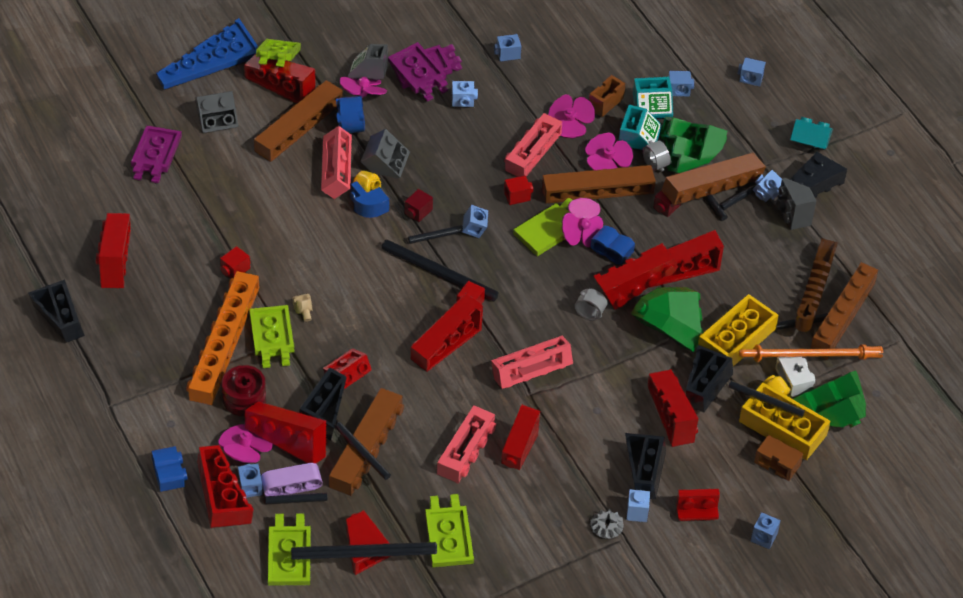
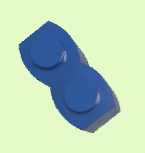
[590,225,635,265]
[151,446,188,492]

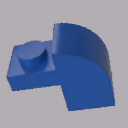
[350,181,389,218]

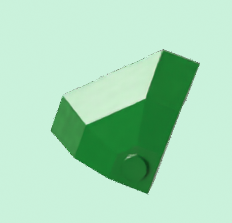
[660,116,728,173]
[631,287,703,352]
[793,371,866,428]

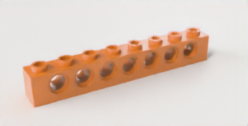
[186,271,259,405]

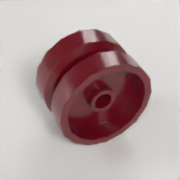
[222,365,266,416]

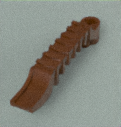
[794,238,838,332]

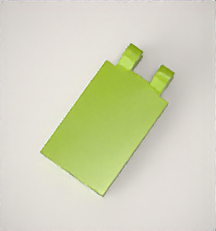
[256,39,301,67]
[513,198,572,257]
[250,305,294,368]
[425,494,474,568]
[268,513,311,586]

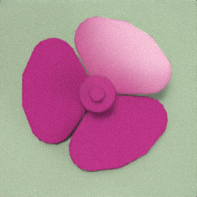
[340,77,387,98]
[548,94,595,138]
[585,133,633,170]
[562,198,603,247]
[218,424,272,463]

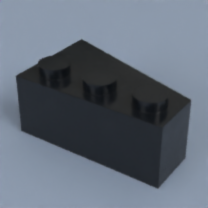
[789,152,847,198]
[28,279,85,343]
[686,345,733,412]
[299,368,347,441]
[625,433,666,499]

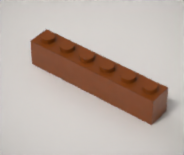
[254,80,343,162]
[662,153,766,205]
[542,165,656,204]
[811,262,878,360]
[329,388,404,496]

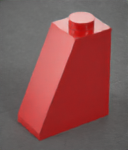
[501,404,540,470]
[346,510,391,575]

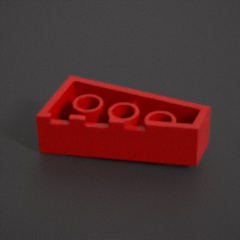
[244,54,315,104]
[96,213,131,288]
[650,230,724,288]
[594,243,678,310]
[410,293,483,372]
[647,369,699,447]
[245,401,326,464]
[197,445,254,528]

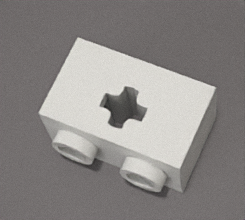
[775,357,815,398]

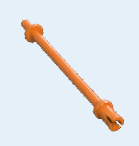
[739,344,883,362]

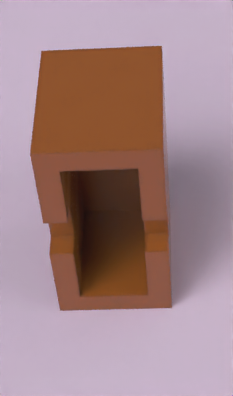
[589,75,626,117]
[754,435,804,481]

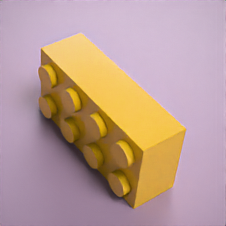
[698,294,779,367]
[739,383,831,461]

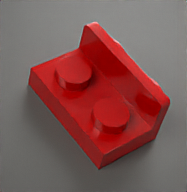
[323,348,372,389]
[676,489,720,521]

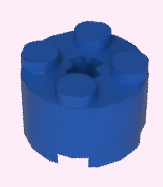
[336,96,365,133]

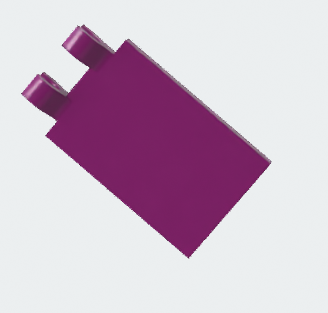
[388,42,449,102]
[391,44,462,89]
[131,125,182,183]

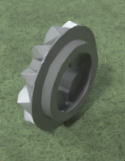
[591,509,624,539]

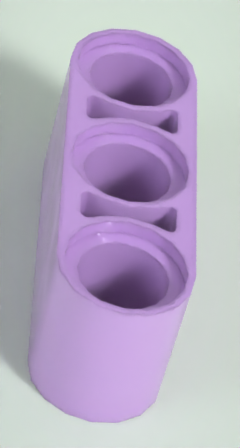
[261,463,323,496]

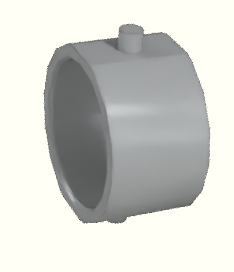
[643,140,670,172]
[575,288,607,321]

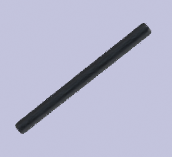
[382,239,499,302]
[291,542,437,560]

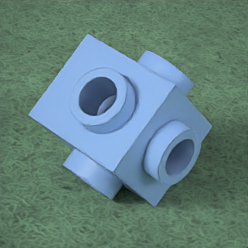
[452,81,478,107]
[752,170,782,202]

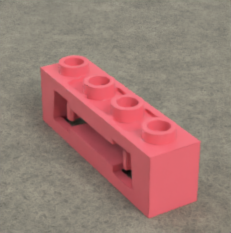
[504,113,562,177]
[321,126,352,199]
[491,335,573,389]
[437,405,497,484]

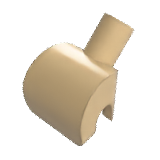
[293,294,313,322]

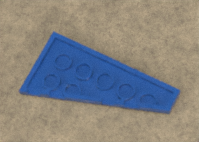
[156,18,258,89]

